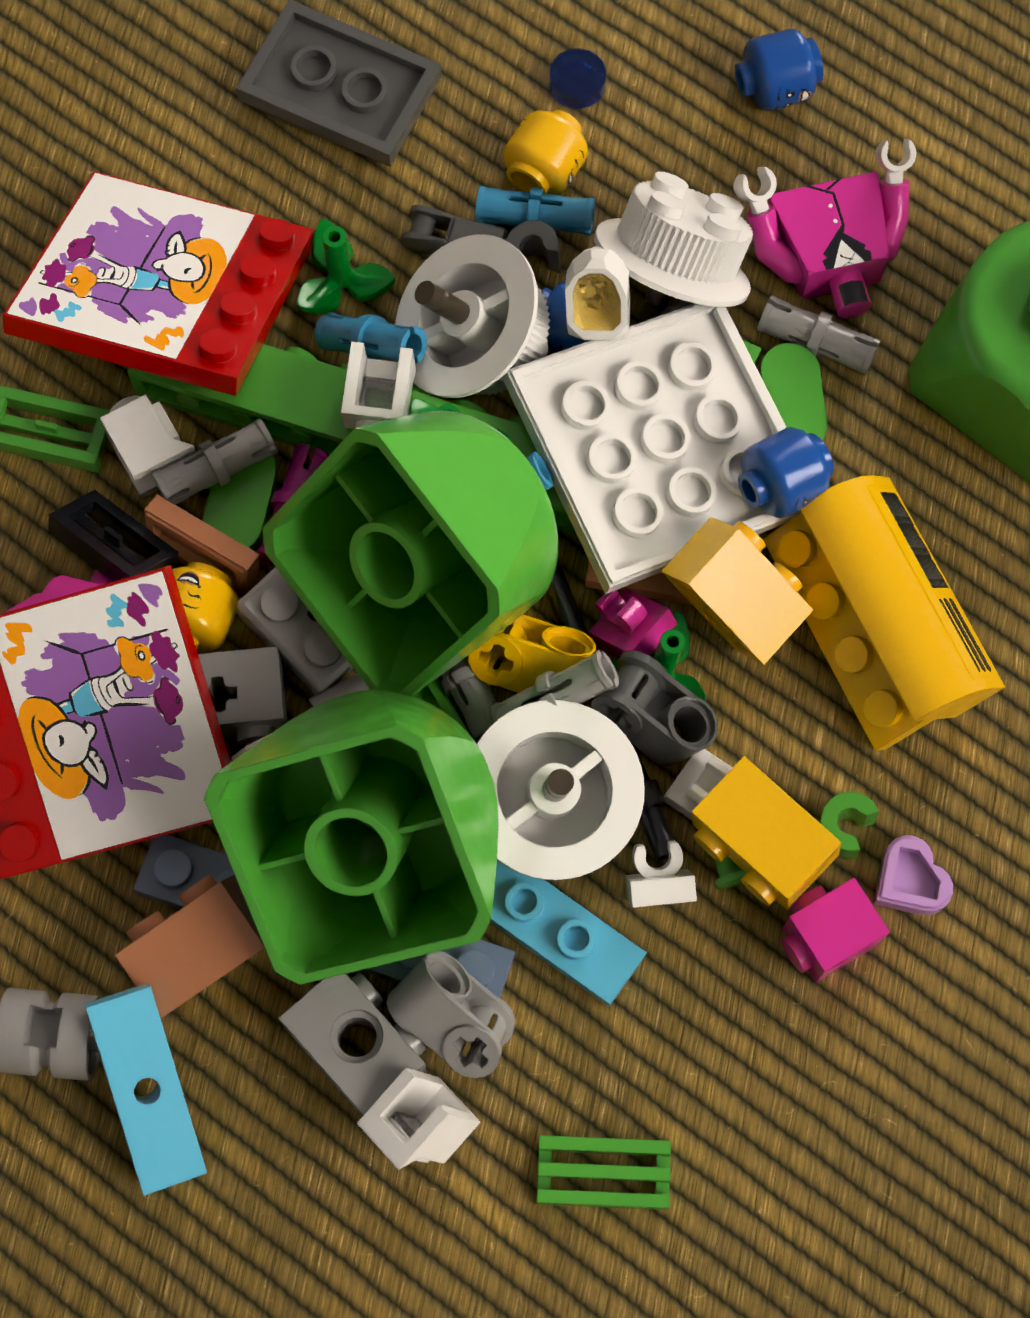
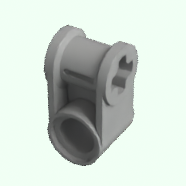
[387,951,516,1078]

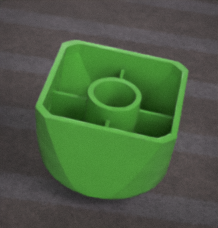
[908,220,1030,483]
[262,411,558,696]
[204,690,498,985]

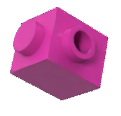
[782,877,890,983]

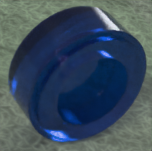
[549,48,606,109]

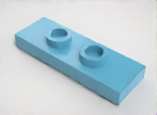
[490,859,647,1008]

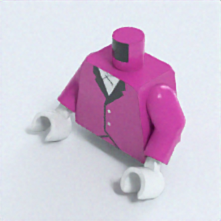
[733,139,916,318]

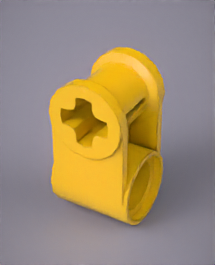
[468,614,596,693]

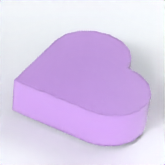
[873,835,953,916]

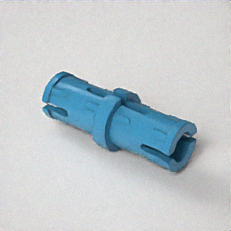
[475,186,595,236]
[315,312,427,363]

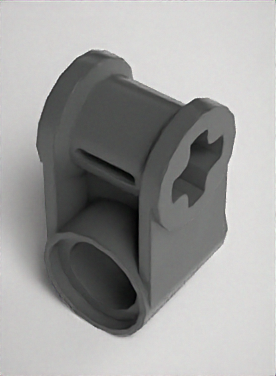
[591,650,718,766]

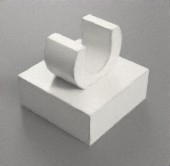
[664,749,733,820]
[625,841,697,908]

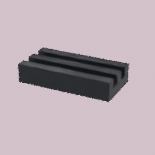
[48,490,179,582]

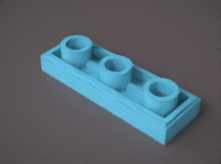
[84,983,207,1196]

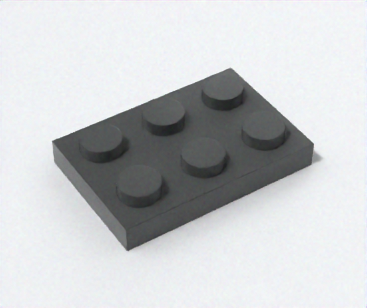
[236,0,442,167]

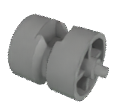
[0,987,102,1081]

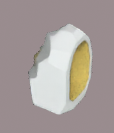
[565,246,630,341]

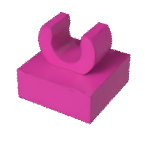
[588,588,678,658]

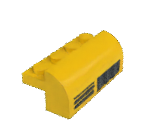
[763,475,1005,751]

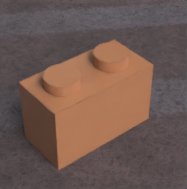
[115,874,265,1018]

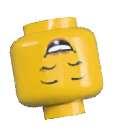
[503,110,589,195]
[172,562,239,653]

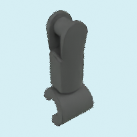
[400,205,561,273]

